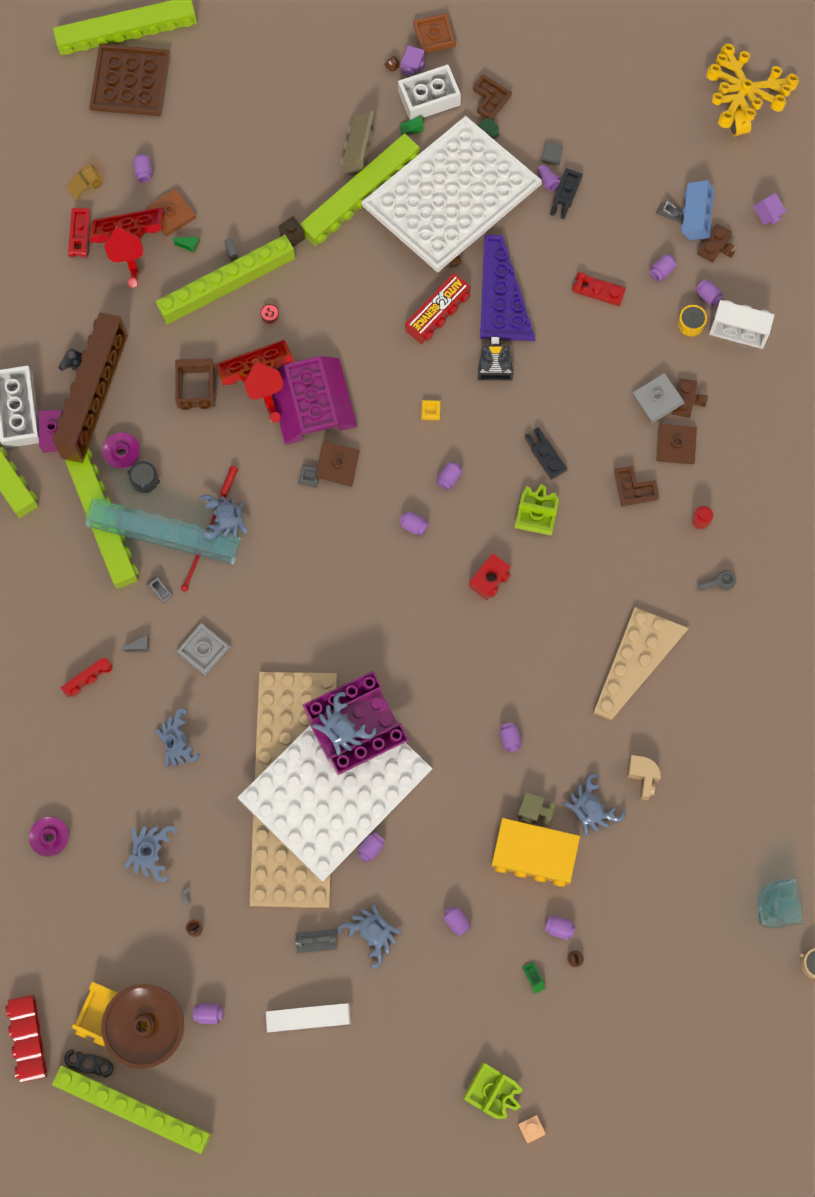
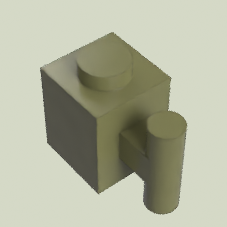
[517,792,557,827]

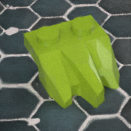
[515,484,559,536]
[462,1062,523,1119]

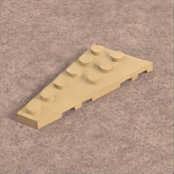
[593,608,689,721]

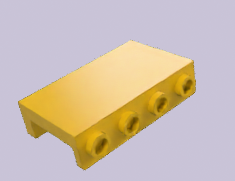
[491,818,580,887]
[71,982,148,1046]

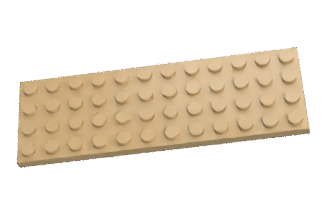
[249,672,337,908]

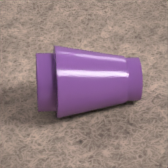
[537,164,560,191]

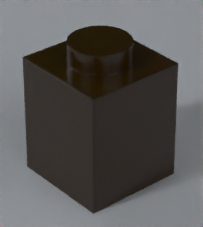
[278,216,305,247]

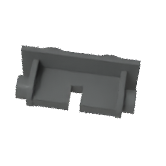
[295,929,337,953]

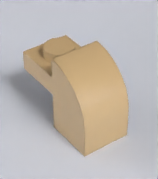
[627,755,661,800]

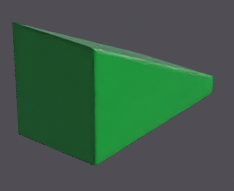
[400,116,423,135]
[173,237,200,253]
[522,962,546,994]

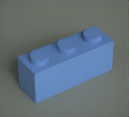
[681,180,714,240]

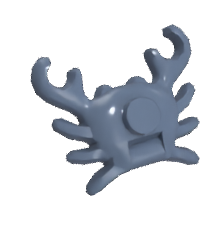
[199,494,247,539]
[312,692,377,756]
[155,709,200,767]
[563,773,626,836]
[124,826,178,883]
[337,903,402,969]

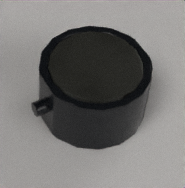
[127,461,160,493]

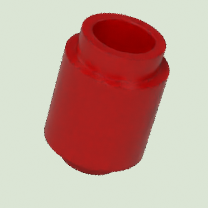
[692,506,713,529]

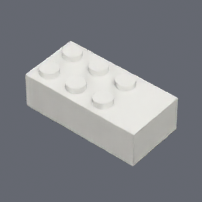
[0,366,39,449]

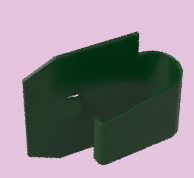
[477,118,499,139]

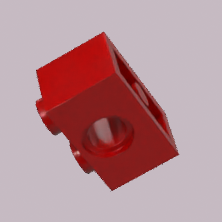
[469,553,511,601]

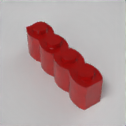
[5,995,47,1082]

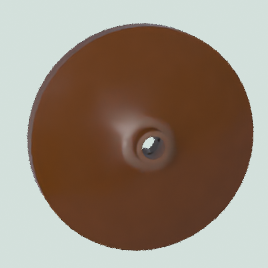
[101,984,185,1069]

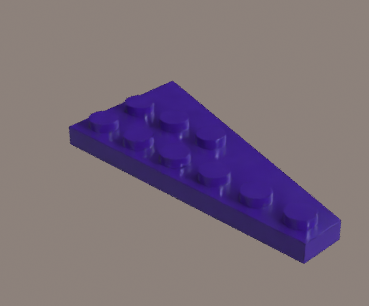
[480,235,536,341]

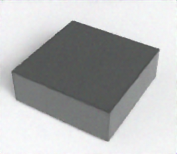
[542,143,563,165]
[224,238,238,262]
[298,465,319,488]

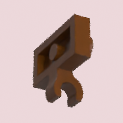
[697,223,736,263]
[672,378,708,418]

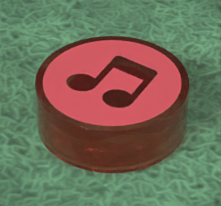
[260,304,279,324]

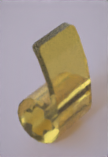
[67,165,104,200]

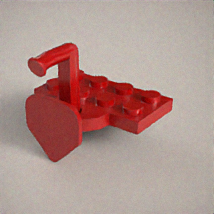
[89,207,165,288]
[215,340,294,423]

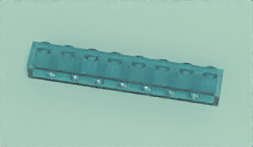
[86,499,241,565]

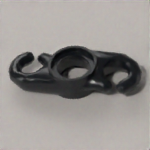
[64,1049,114,1078]

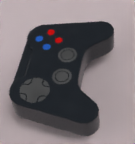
[58,349,82,371]

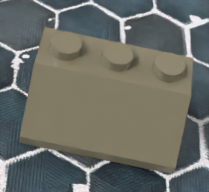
[340,111,375,176]

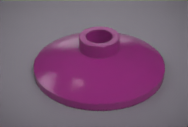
[102,433,140,469]
[29,817,69,857]

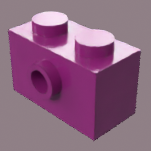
[39,410,63,452]

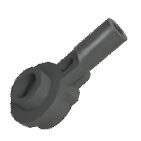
[698,571,736,590]

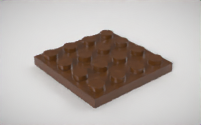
[89,44,170,116]

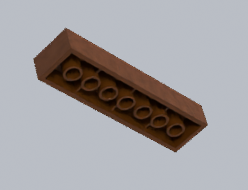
[52,312,128,463]

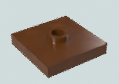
[656,424,697,464]
[315,441,360,487]

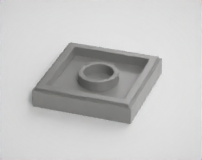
[176,623,231,677]

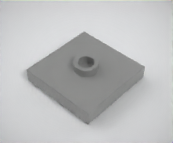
[633,373,685,423]

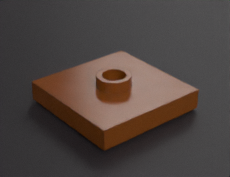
[413,13,456,54]
[146,188,196,237]

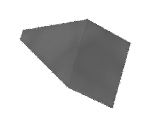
[656,201,683,222]
[146,576,172,603]
[123,635,149,652]

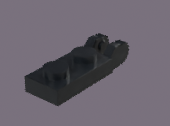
[550,168,583,219]
[524,428,567,480]

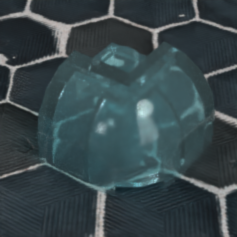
[757,879,804,928]

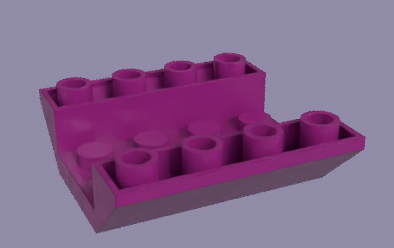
[272,356,357,445]
[303,671,409,775]

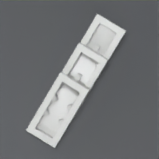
[266,1003,351,1032]

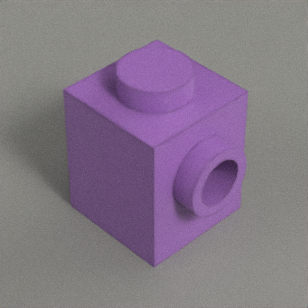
[401,45,426,77]
[753,193,786,225]

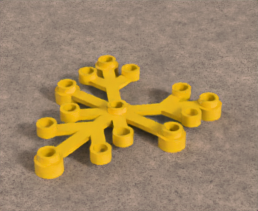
[706,44,799,128]

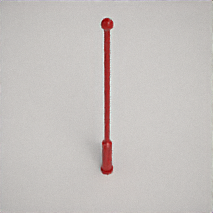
[181,466,239,592]

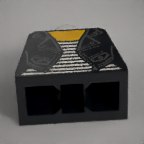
[477,337,513,381]

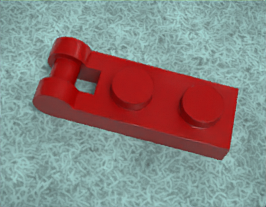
[68,208,91,258]
[572,272,626,306]
[60,658,113,697]

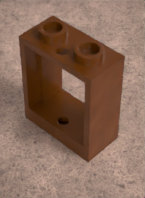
[175,358,215,410]

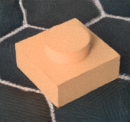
[518,1115,546,1144]

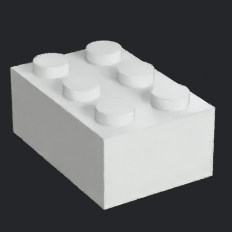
[398,65,461,120]
[709,300,775,349]

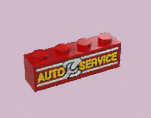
[405,273,471,345]

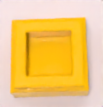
[421,400,441,420]

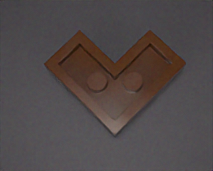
[473,74,512,120]
[614,466,659,507]

